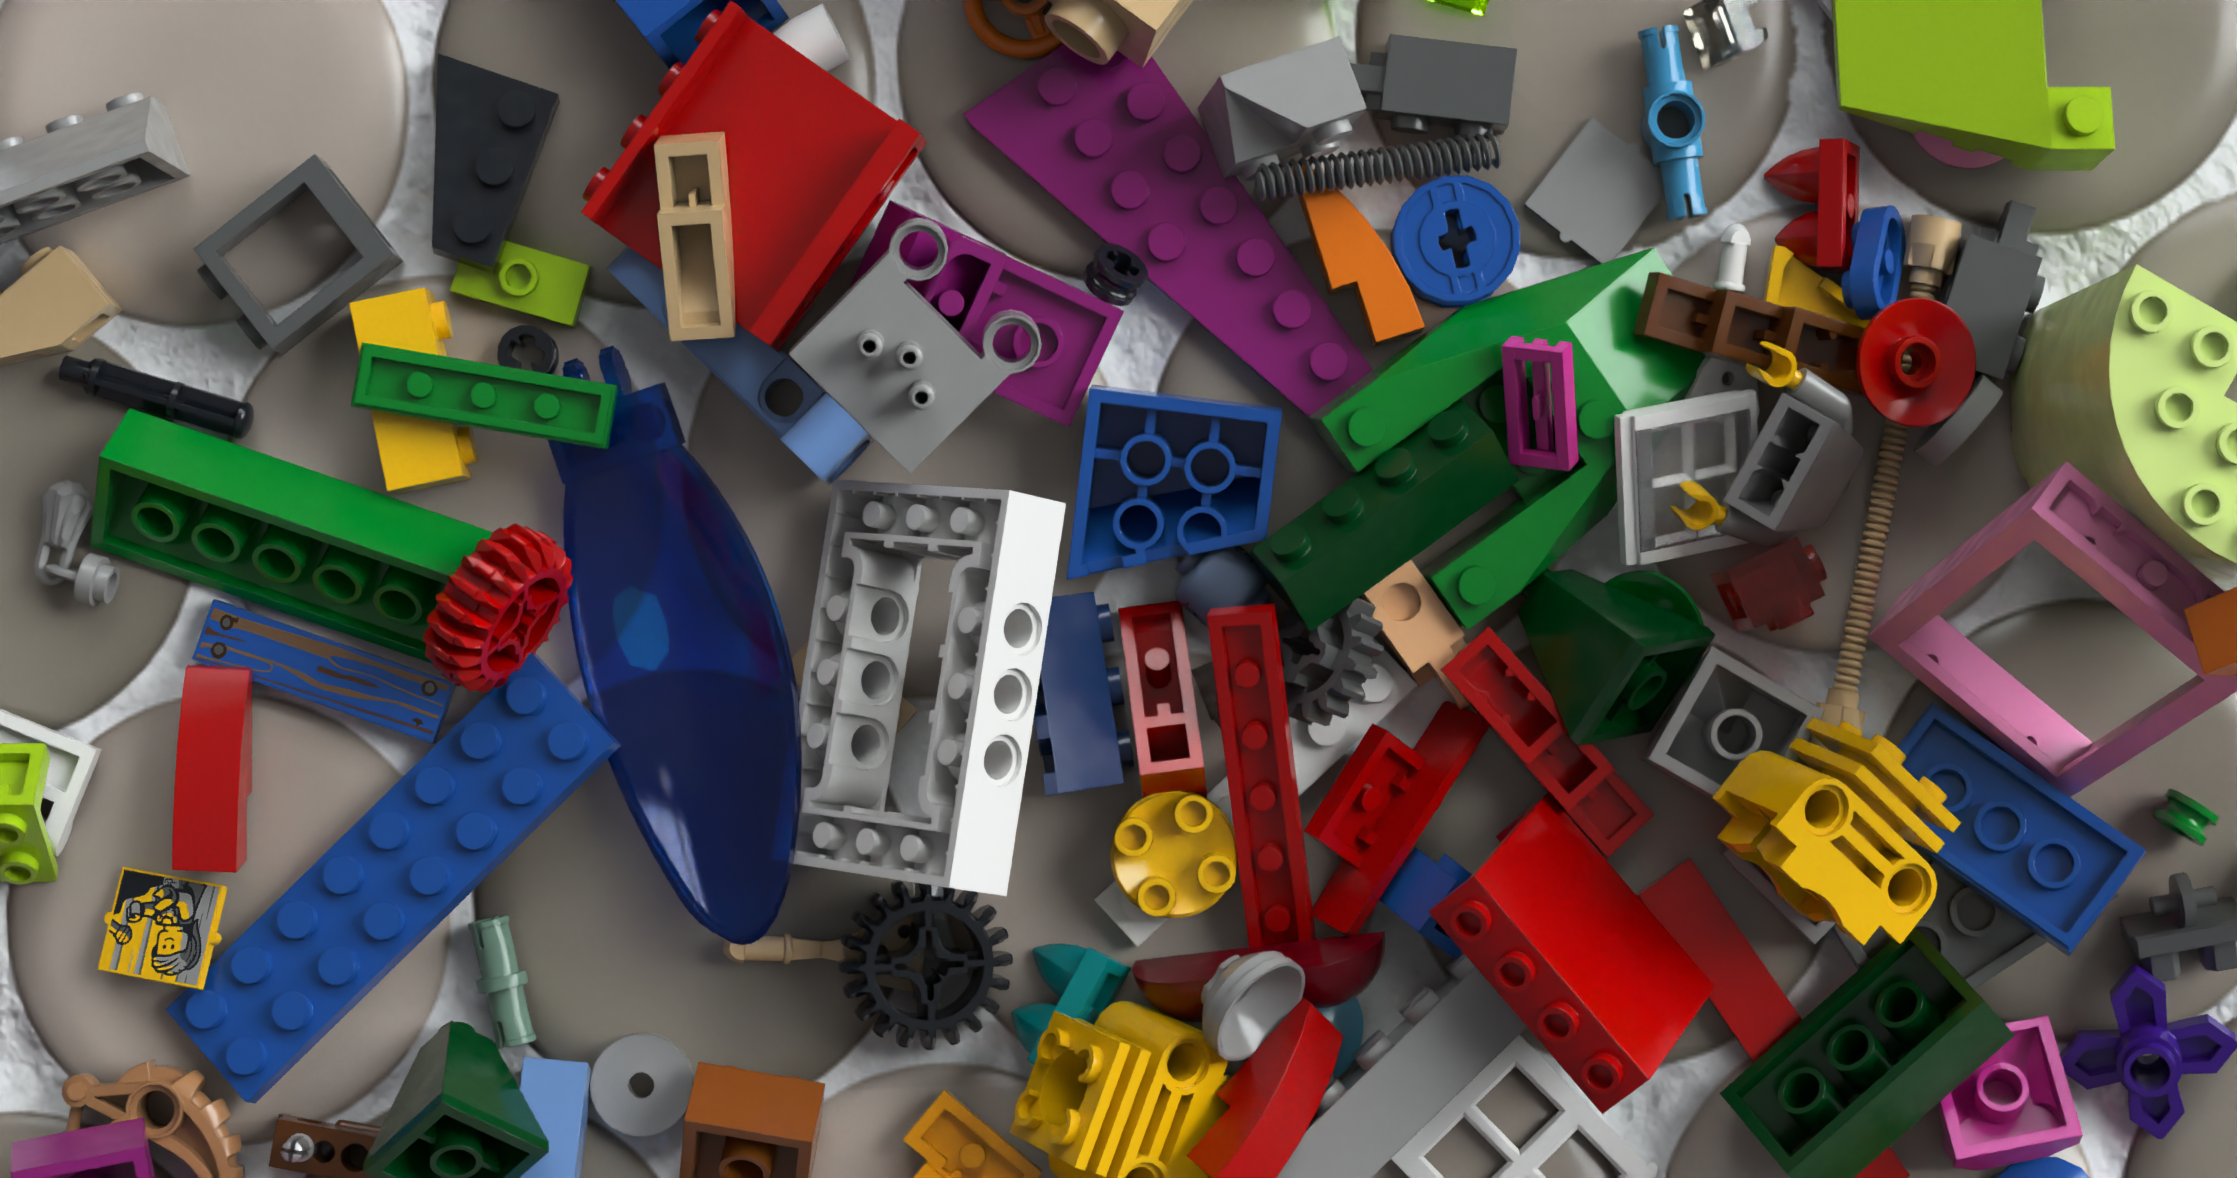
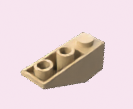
[0,245,123,367]

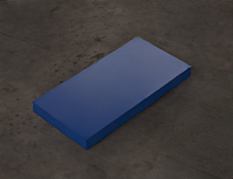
[1898,702,2146,957]

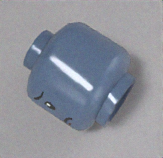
[1175,545,1271,628]

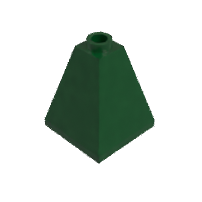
[1517,568,1716,746]
[363,1020,549,1178]

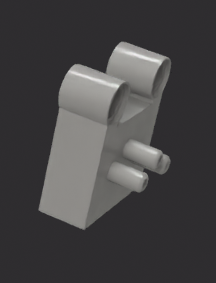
[789,218,1042,474]

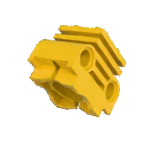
[1712,717,1961,945]
[1009,1001,1232,1178]

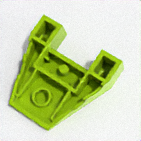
[1831,0,2115,171]

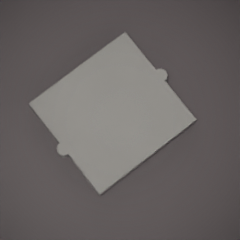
[1523,117,1665,264]

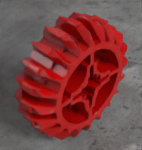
[423,523,573,693]

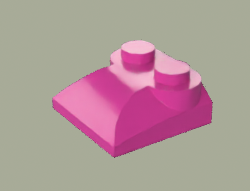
[1937,1015,2083,1170]

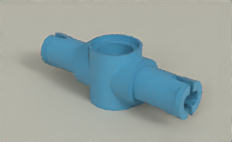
[1638,25,1708,221]

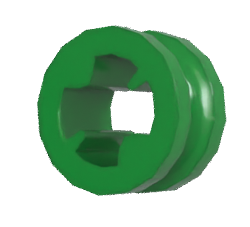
[2152,789,2219,846]

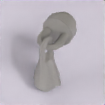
[34,479,120,607]

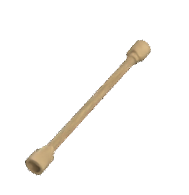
[1808,214,1962,750]

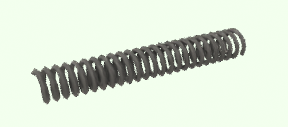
[1255,132,1501,202]

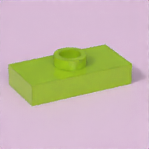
[450,241,593,328]

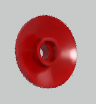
[1856,297,1976,427]

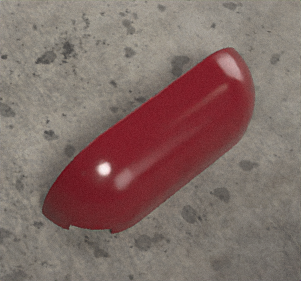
[1132,931,1385,1022]

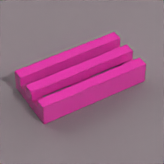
[1501,336,1579,471]

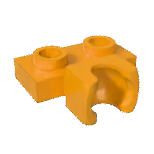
[903,1088,1043,1178]

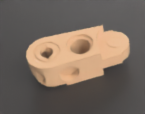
[1361,560,1469,710]

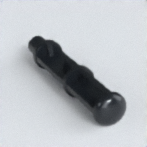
[59,355,254,439]

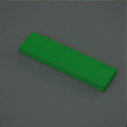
[351,342,619,450]

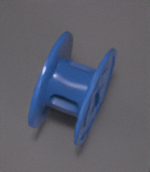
[1390,175,1521,308]

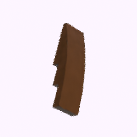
[1633,272,1904,398]

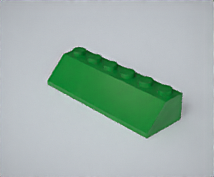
[90,408,492,663]

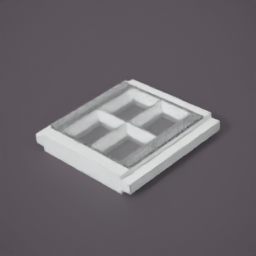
[1614,389,1758,566]

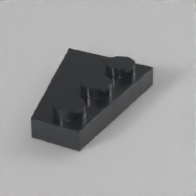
[432,53,560,274]

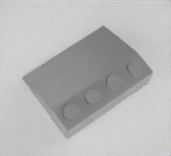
[0,92,190,245]

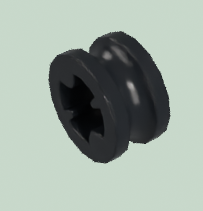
[1083,243,1148,306]
[497,325,559,374]

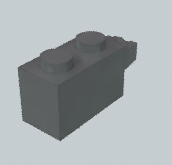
[1350,34,1517,141]
[1938,200,2045,384]

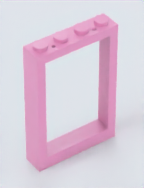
[1868,461,2237,797]

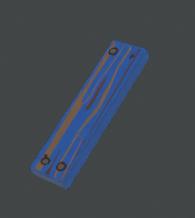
[192,599,456,744]

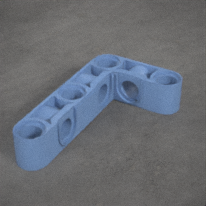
[606,246,874,486]

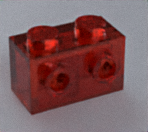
[1710,537,1827,632]

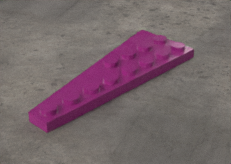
[963,44,1373,418]

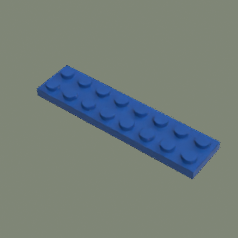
[166,652,621,1104]

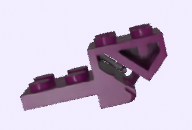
[847,199,1124,428]

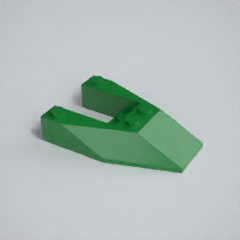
[1308,248,1706,630]

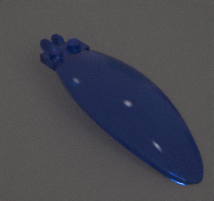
[548,345,802,945]

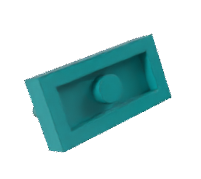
[1011,943,1132,1064]

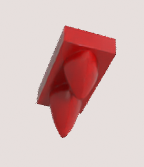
[1764,138,1860,274]

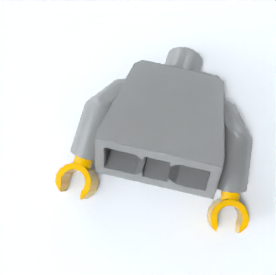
[1670,341,1864,547]

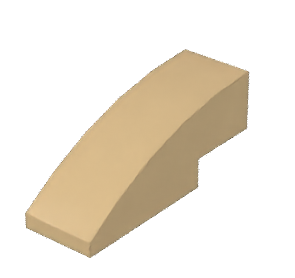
[654,132,736,342]

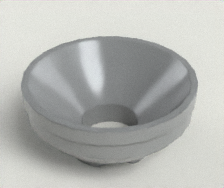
[1201,951,1305,1061]

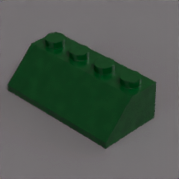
[1248,399,1519,632]
[1720,926,2015,1178]

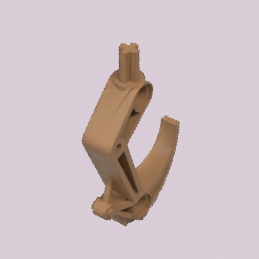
[62,1059,245,1178]

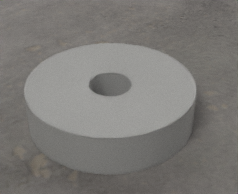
[1913,375,2003,468]
[590,1032,694,1137]

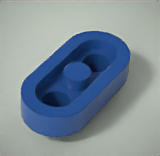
[1841,205,1906,320]

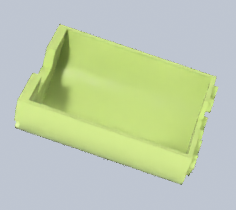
[2009,264,2237,592]

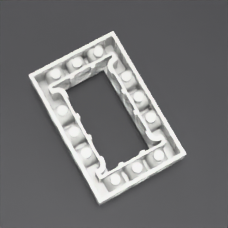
[774,480,1066,896]

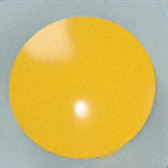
[1110,790,1238,918]

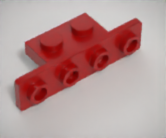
[1304,701,1489,937]

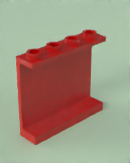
[581,1,927,352]
[1428,793,1715,1114]

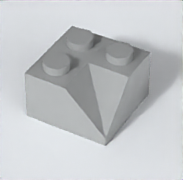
[1197,36,1367,181]
[1640,646,1825,802]

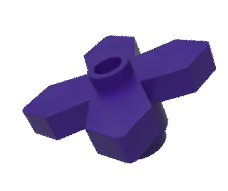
[2060,964,2237,1139]

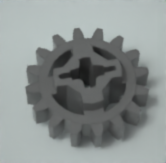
[1278,596,1384,726]

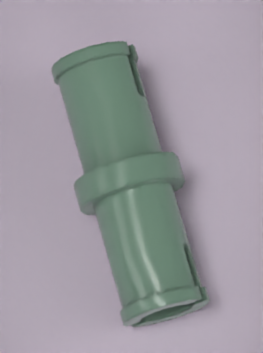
[468,914,537,1049]

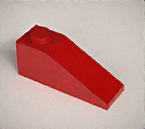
[1118,601,1207,798]

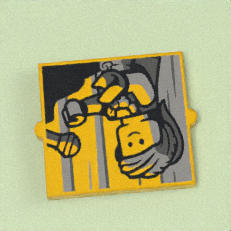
[97,867,228,990]

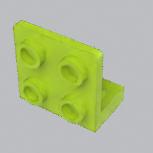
[0,743,59,885]

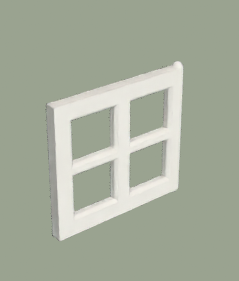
[1391,1035,1658,1178]

